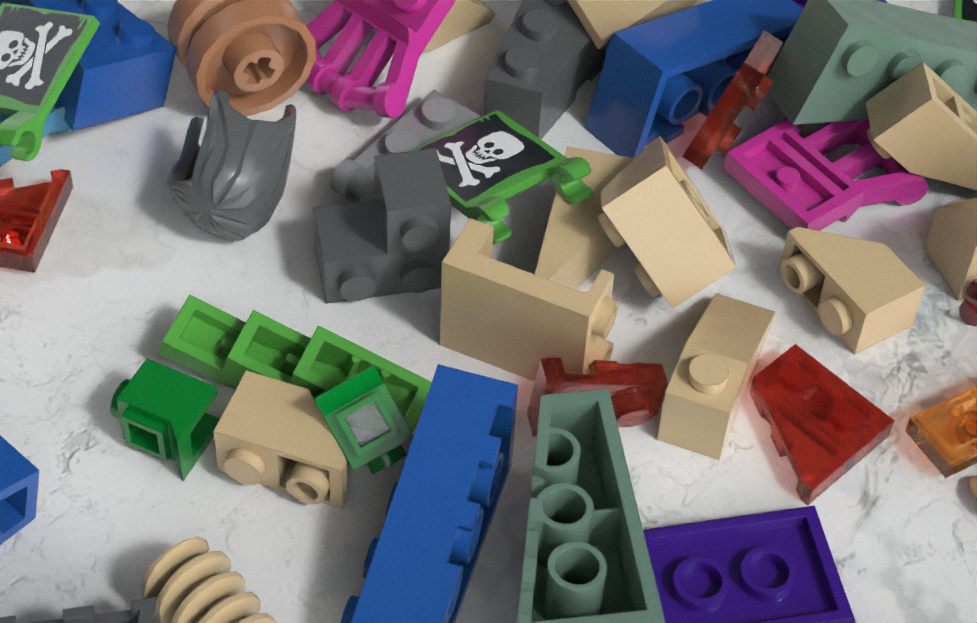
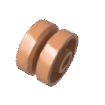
[167,0,316,116]

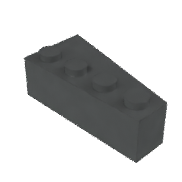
[484,0,606,139]

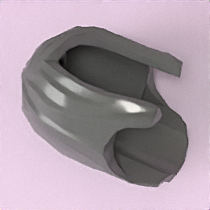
[167,90,296,242]

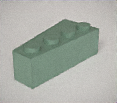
[762,0,977,125]
[517,389,665,623]

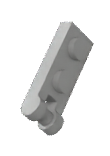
[330,90,480,201]

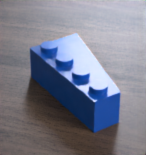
[0,0,177,131]
[584,0,803,158]
[341,364,518,623]

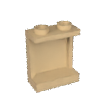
[440,218,619,393]

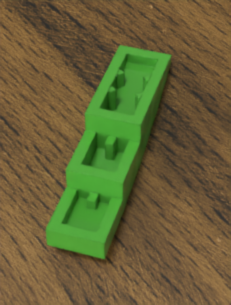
[157,294,432,434]

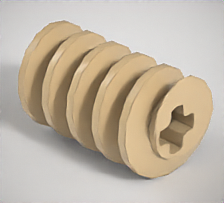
[141,536,276,623]

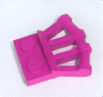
[305,0,456,119]
[723,117,928,231]

